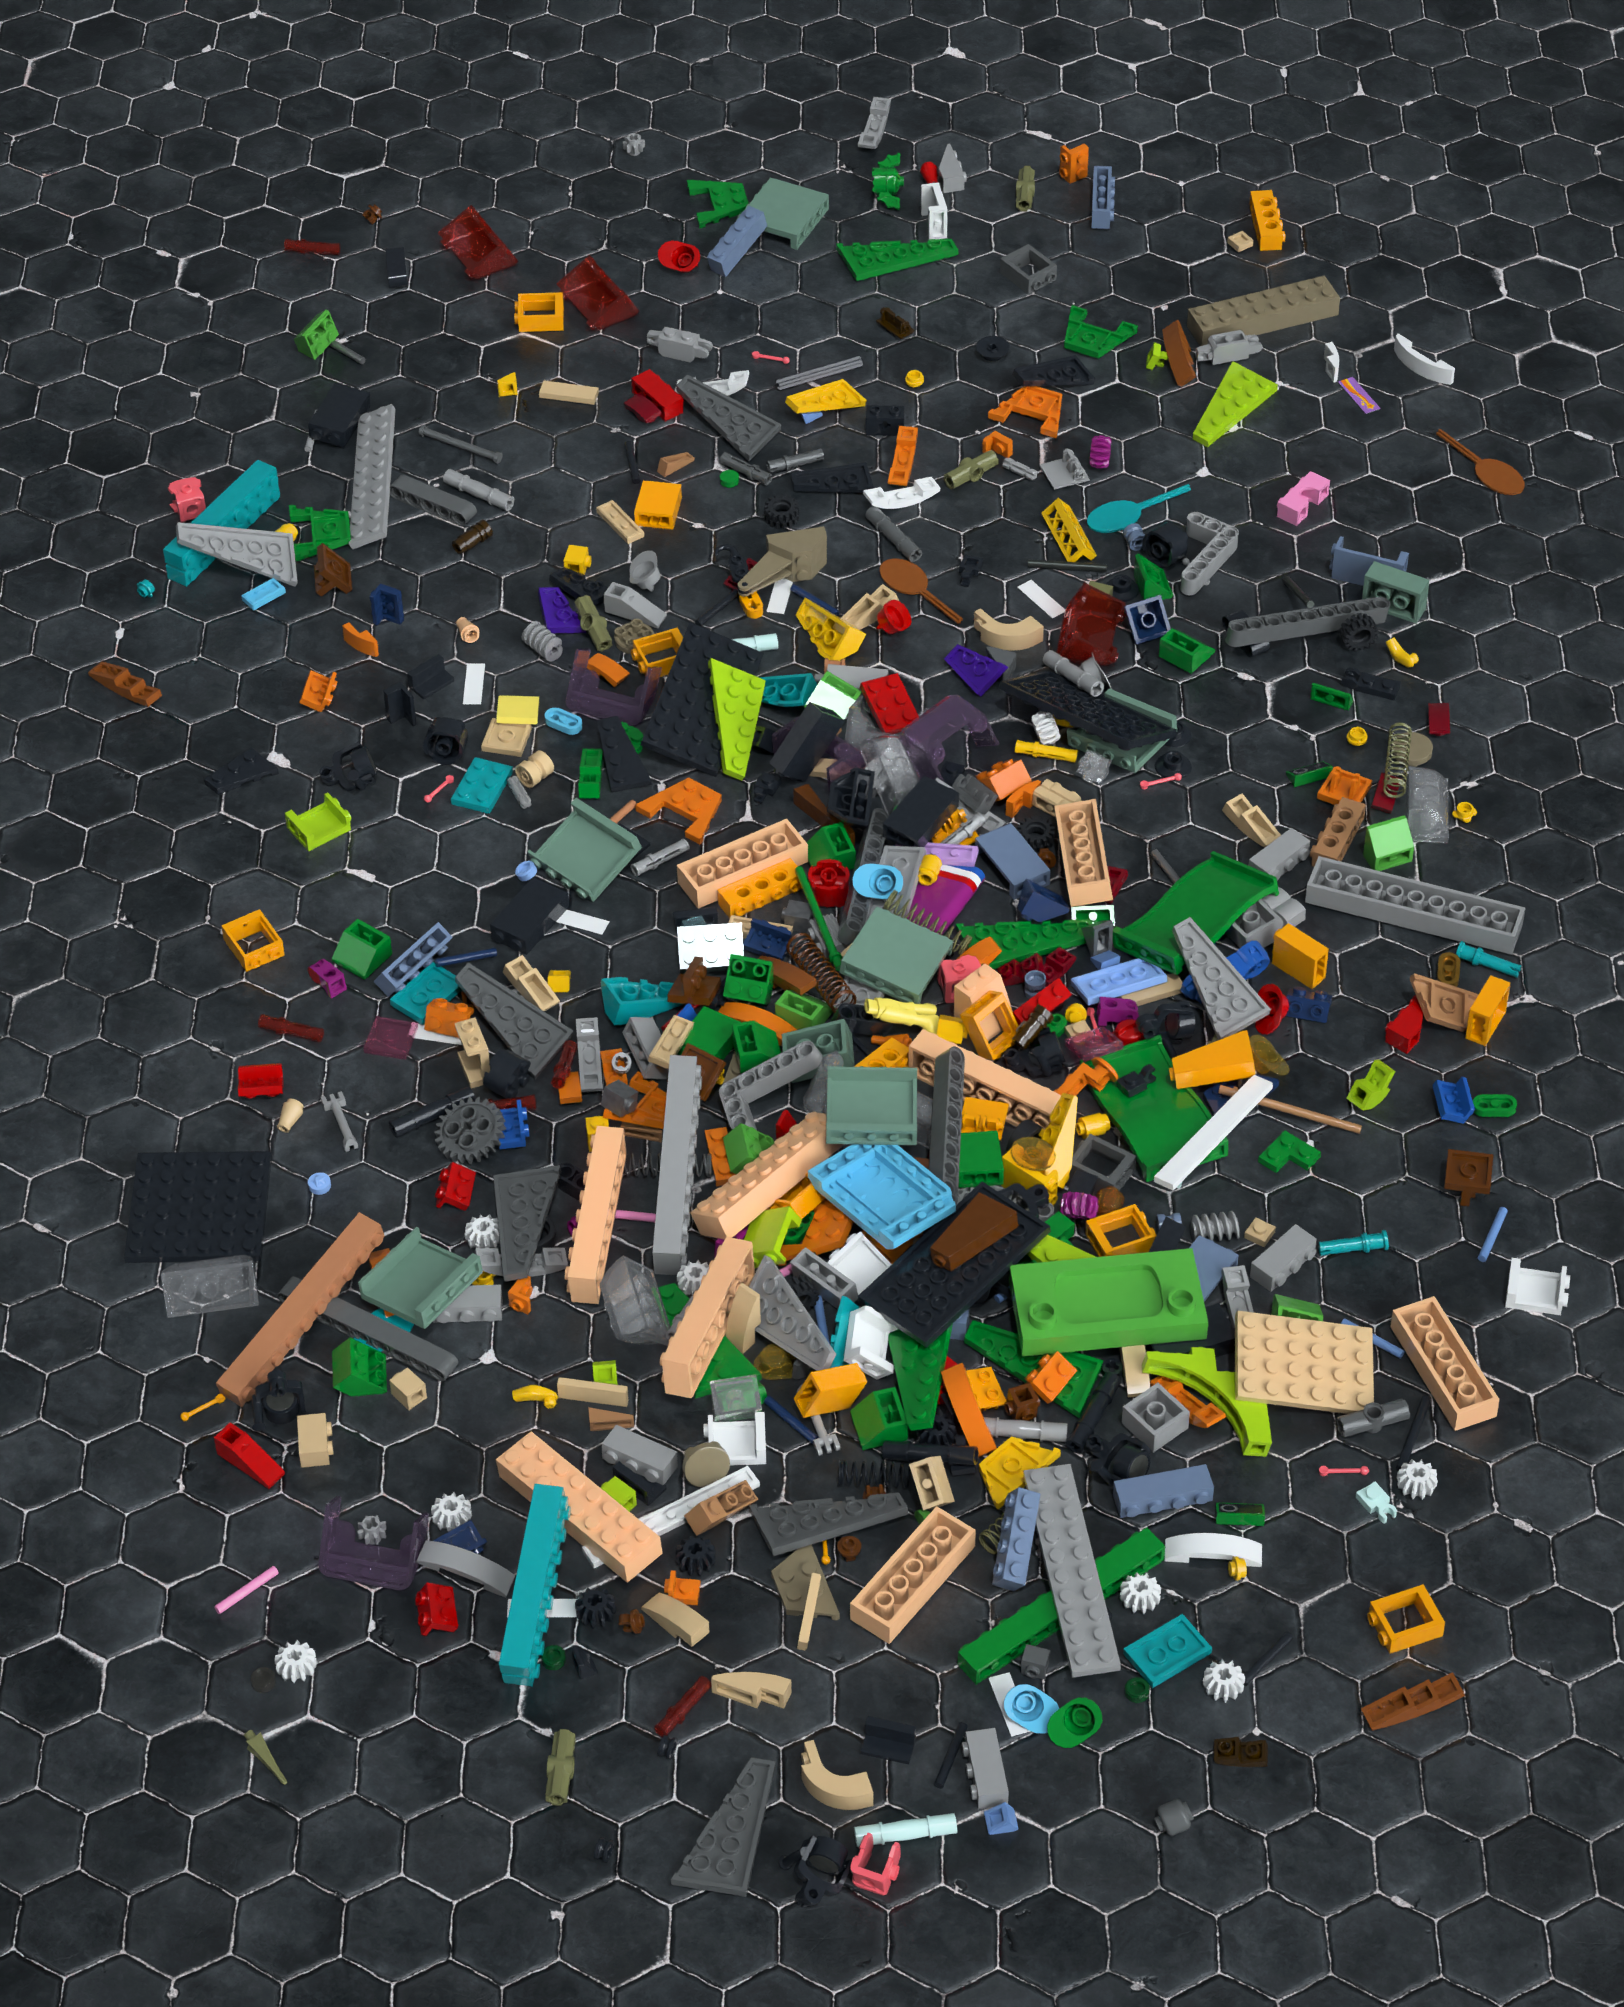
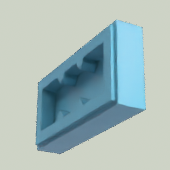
[241,578,286,611]

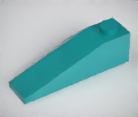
[759,673,817,707]
[601,977,684,1025]
[830,1296,860,1368]

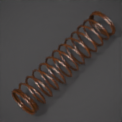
[786,933,857,1013]

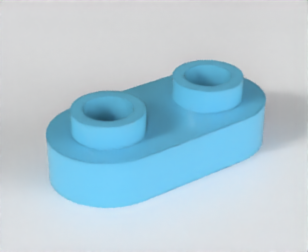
[545,708,582,735]

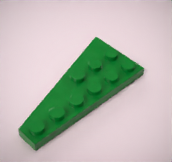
[836,239,958,281]
[956,919,1093,969]
[652,1283,762,1399]
[964,1320,1103,1419]
[888,1324,953,1431]

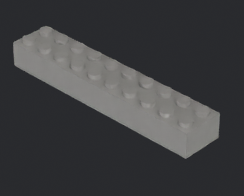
[1305,856,1525,955]
[652,1055,702,1275]

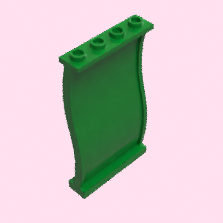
[1112,851,1279,975]
[1080,1035,1228,1182]

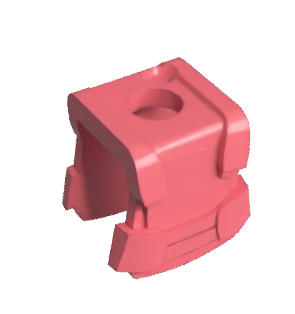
[168,477,206,523]
[937,955,981,1003]
[851,1833,901,1896]

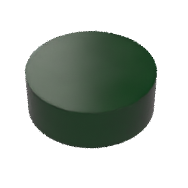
[541,1645,566,1670]
[1125,1677,1150,1703]

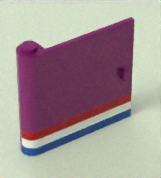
[843,845,985,935]

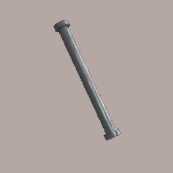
[419,425,503,464]

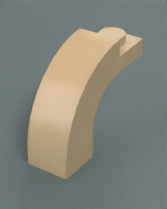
[974,608,1044,651]
[801,1740,873,1810]

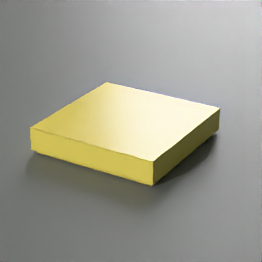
[497,696,539,724]

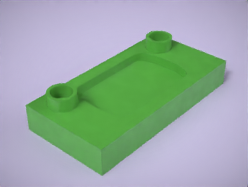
[1009,1248,1208,1356]

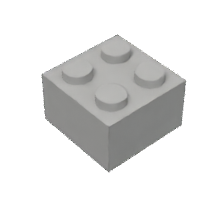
[1225,899,1282,948]
[1122,1383,1190,1453]

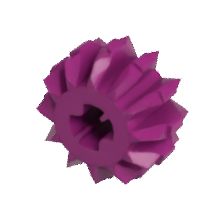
[1090,435,1111,469]
[1060,1192,1099,1220]

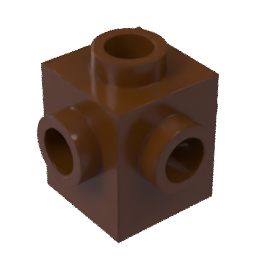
[1004,1383,1040,1421]

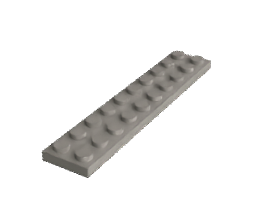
[349,404,396,549]
[835,846,927,1011]
[1023,1464,1121,1678]

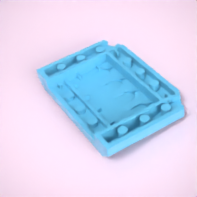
[808,1144,956,1249]

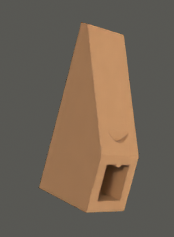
[684,1480,758,1536]

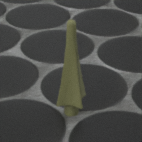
[244,1730,287,1785]

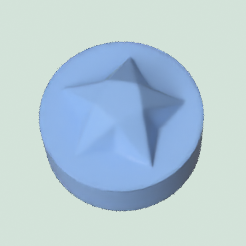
[515,861,537,881]
[308,1173,331,1195]

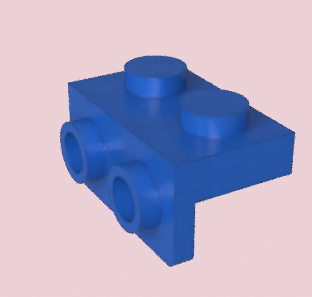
[1432,1077,1475,1124]
[498,1099,530,1149]

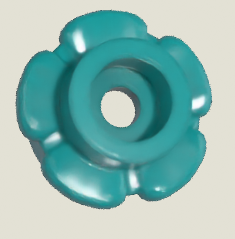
[137,579,155,598]

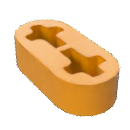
[739,591,763,619]

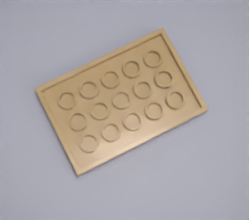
[1235,1311,1374,1414]

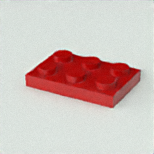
[860,673,922,737]

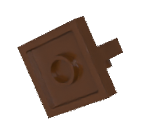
[314,543,352,597]
[667,956,721,1006]
[667,1043,726,1102]
[1444,1149,1493,1207]

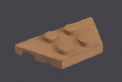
[1410,973,1479,1032]

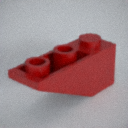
[1385,995,1424,1054]
[214,1422,285,1489]

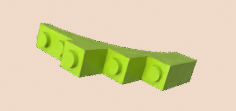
[1142,1347,1272,1457]

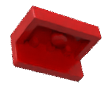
[238,1063,284,1098]
[435,1162,476,1211]
[415,1582,458,1636]

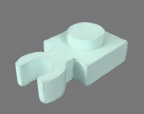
[1356,1482,1397,1524]

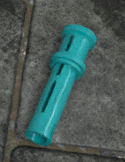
[1456,941,1522,978]
[1318,1230,1389,1256]

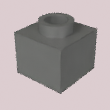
[1021,1644,1050,1680]

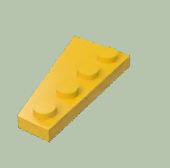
[785,379,867,414]

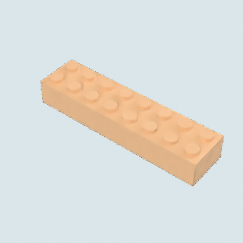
[909,1029,1061,1129]
[690,1112,844,1240]
[565,1126,627,1304]
[660,1237,755,1399]
[496,1432,663,1583]

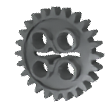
[434,1097,506,1165]

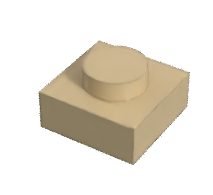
[1227,231,1253,252]
[1065,1020,1094,1047]
[1244,1218,1276,1247]

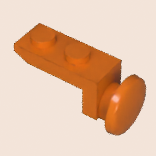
[1054,1057,1118,1096]

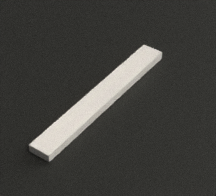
[1154,1075,1273,1190]
[582,1466,760,1568]

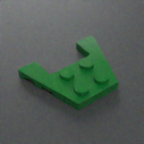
[687,180,749,229]
[1064,305,1138,359]
[289,505,351,561]

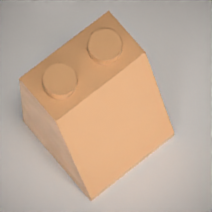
[954,963,1013,1041]

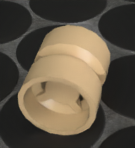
[515,750,554,788]

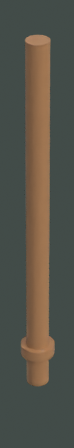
[1218,1085,1362,1134]

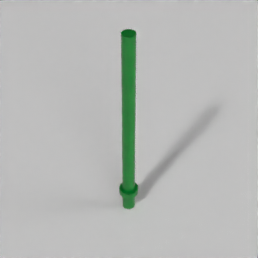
[795,866,842,971]

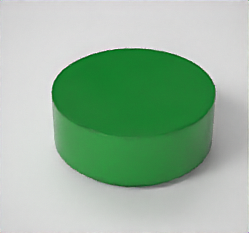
[720,470,739,488]

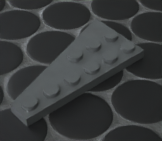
[676,375,781,461]
[455,962,574,1080]
[493,1165,561,1281]
[749,1493,908,1556]
[671,1757,776,1897]

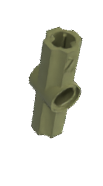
[1016,166,1035,212]
[944,450,999,489]
[575,595,613,652]
[545,1729,576,1806]

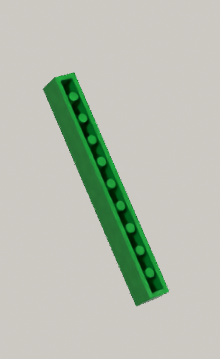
[958,1527,1166,1685]

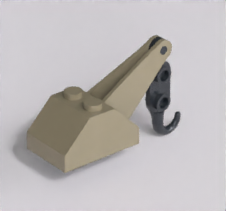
[714,526,827,596]

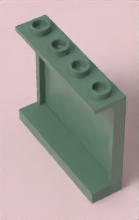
[737,177,829,250]
[1067,689,1177,773]
[527,798,642,902]
[840,906,953,1004]
[826,1066,917,1145]
[358,1227,483,1329]

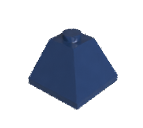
[1124,595,1171,645]
[1018,879,1070,922]

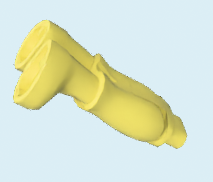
[864,997,939,1034]

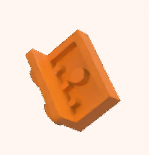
[1059,144,1089,184]
[299,670,338,712]
[424,998,474,1038]
[1025,1351,1077,1404]

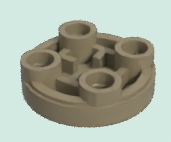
[614,619,654,654]
[1391,732,1433,769]
[682,1441,730,1487]

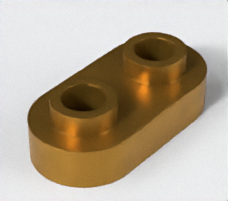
[1437,952,1460,987]

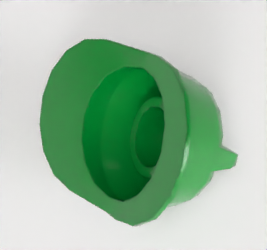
[1047,1697,1103,1748]

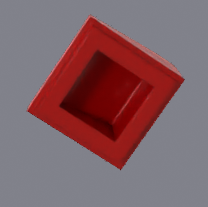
[776,1110,797,1139]

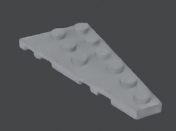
[176,522,298,587]
[1172,917,1271,1040]
[749,1255,836,1371]

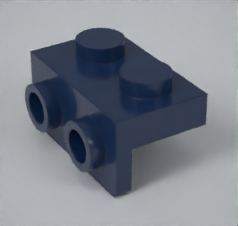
[370,584,404,625]
[743,918,792,961]
[1286,987,1333,1023]
[433,1520,487,1554]

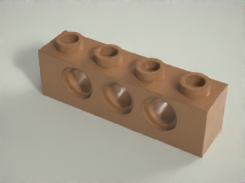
[1310,797,1366,867]

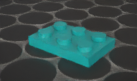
[451,757,513,814]
[390,962,462,1025]
[1123,1614,1212,1688]

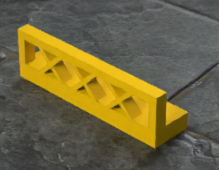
[1042,498,1097,562]

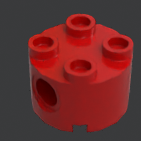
[808,859,850,907]

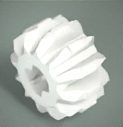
[1031,711,1060,745]
[465,1214,500,1248]
[677,1260,709,1296]
[1397,1459,1438,1500]
[431,1492,472,1532]
[1120,1572,1161,1614]
[275,1640,317,1683]
[1203,1659,1245,1703]

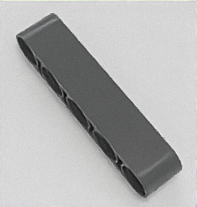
[390,475,477,526]

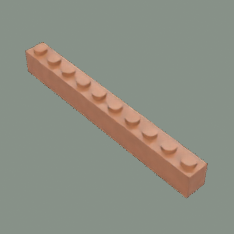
[216,1212,384,1407]

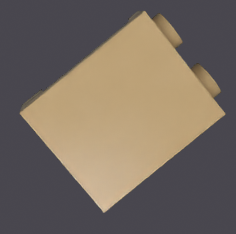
[455,1018,490,1088]

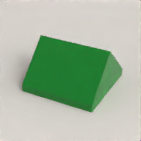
[1134,553,1174,600]

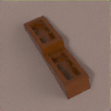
[793,784,855,848]

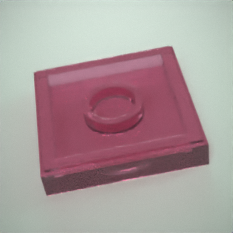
[364,1016,418,1060]
[1065,1026,1124,1062]

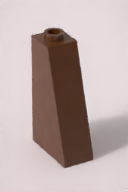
[930,1192,1018,1271]

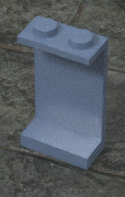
[1329,536,1409,586]
[975,823,1050,900]
[1189,1235,1239,1302]

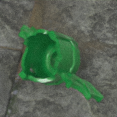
[872,153,904,210]

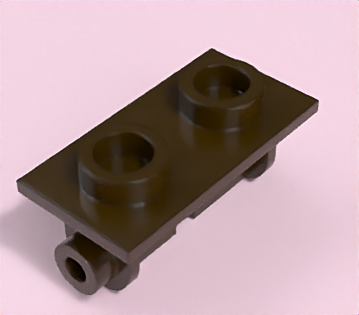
[876,307,915,339]

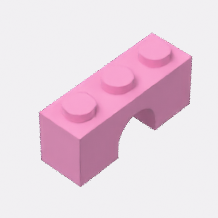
[1277,471,1330,526]

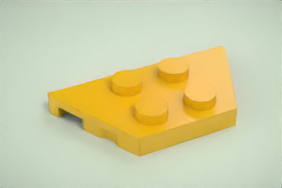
[979,1436,1061,1510]

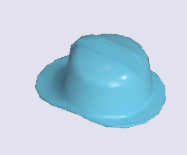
[853,864,903,899]
[1004,1684,1059,1733]

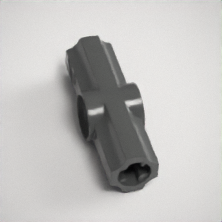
[1336,1399,1410,1437]

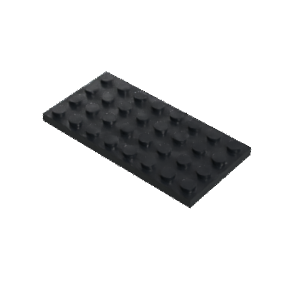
[640,622,764,777]
[999,670,1177,751]
[858,1181,1051,1348]

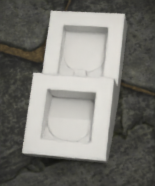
[1324,342,1339,382]

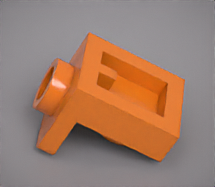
[982,431,1013,458]
[508,1276,533,1315]
[664,1570,701,1606]

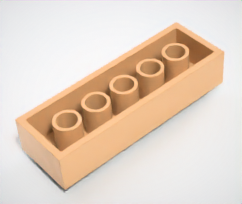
[1054,799,1113,907]
[677,819,808,909]
[1390,1296,1499,1431]
[850,1506,976,1644]

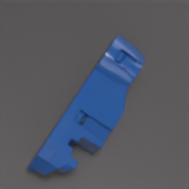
[1180,940,1270,1003]

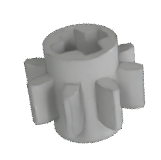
[623,133,645,156]
[357,1515,387,1545]

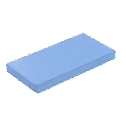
[1071,958,1167,1006]

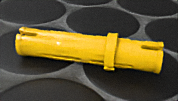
[1015,740,1078,763]

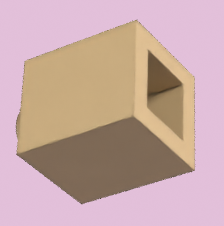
[389,1367,427,1410]

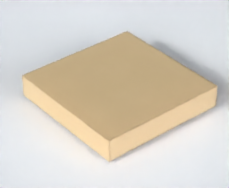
[481,718,532,757]

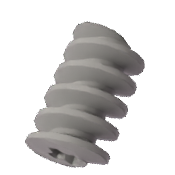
[521,621,563,662]
[1190,1211,1240,1242]

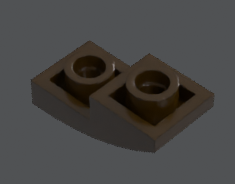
[1214,1737,1268,1767]

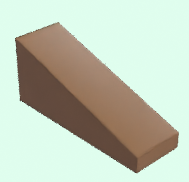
[657,452,695,477]
[621,1122,662,1142]
[588,1407,634,1431]

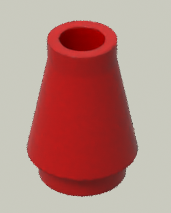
[920,162,938,184]

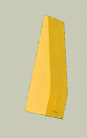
[796,598,866,661]
[1024,1093,1078,1189]

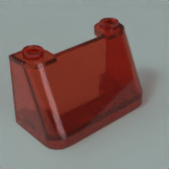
[438,205,519,280]
[557,255,640,331]
[1056,583,1126,666]

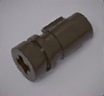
[452,519,493,555]
[1012,1004,1054,1050]

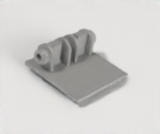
[1040,449,1090,490]

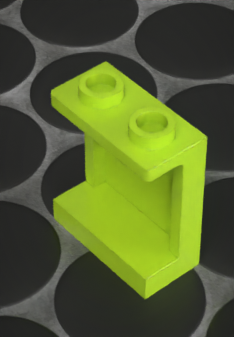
[285,792,351,851]
[744,1206,802,1268]

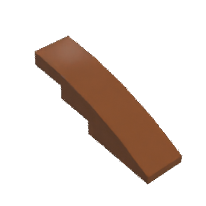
[1162,320,1196,387]
[88,661,162,707]
[757,956,817,996]
[1361,1672,1465,1731]

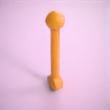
[180,1394,225,1421]
[821,1540,831,1565]

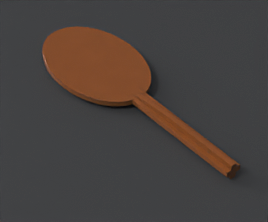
[1436,429,1525,495]
[880,559,963,624]

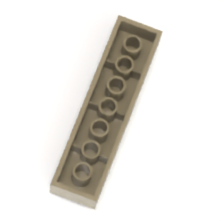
[1187,276,1340,346]

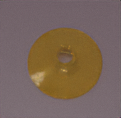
[1011,1137,1056,1171]

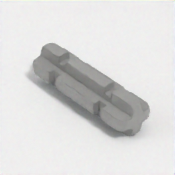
[1002,458,1038,480]
[507,776,532,809]

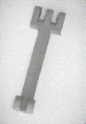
[320,1091,358,1152]
[797,1384,841,1456]

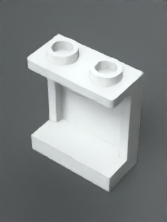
[921,182,947,239]
[827,1231,892,1295]
[1505,1258,1570,1315]
[844,1306,898,1380]
[704,1412,766,1466]

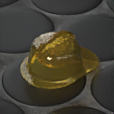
[1250,1035,1290,1075]
[754,1343,797,1380]

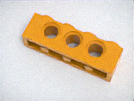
[1249,190,1285,251]
[717,858,802,919]
[854,1038,909,1068]

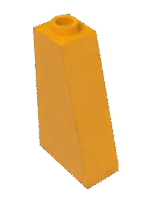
[1169,1030,1255,1089]

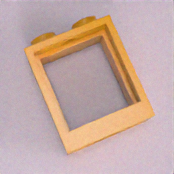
[514,292,564,332]
[631,627,683,680]
[221,909,285,972]
[1465,975,1511,1046]
[960,990,1019,1060]
[766,1173,826,1219]
[1085,1204,1156,1257]
[1367,1584,1445,1654]

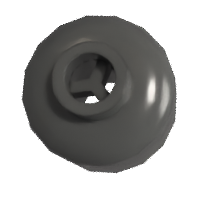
[1155,1798,1194,1836]

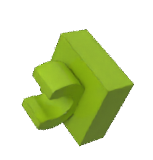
[1146,342,1168,370]
[592,1360,618,1385]

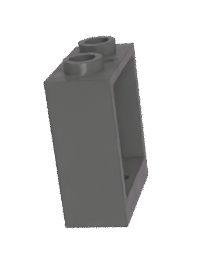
[1000,244,1057,295]
[1069,1134,1136,1199]

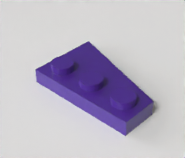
[538,587,586,634]
[944,644,1008,697]

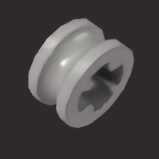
[612,1052,631,1074]

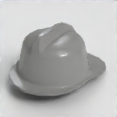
[630,551,661,591]
[1079,653,1112,689]

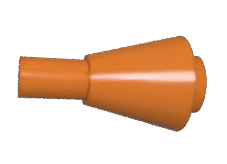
[871,1033,912,1047]

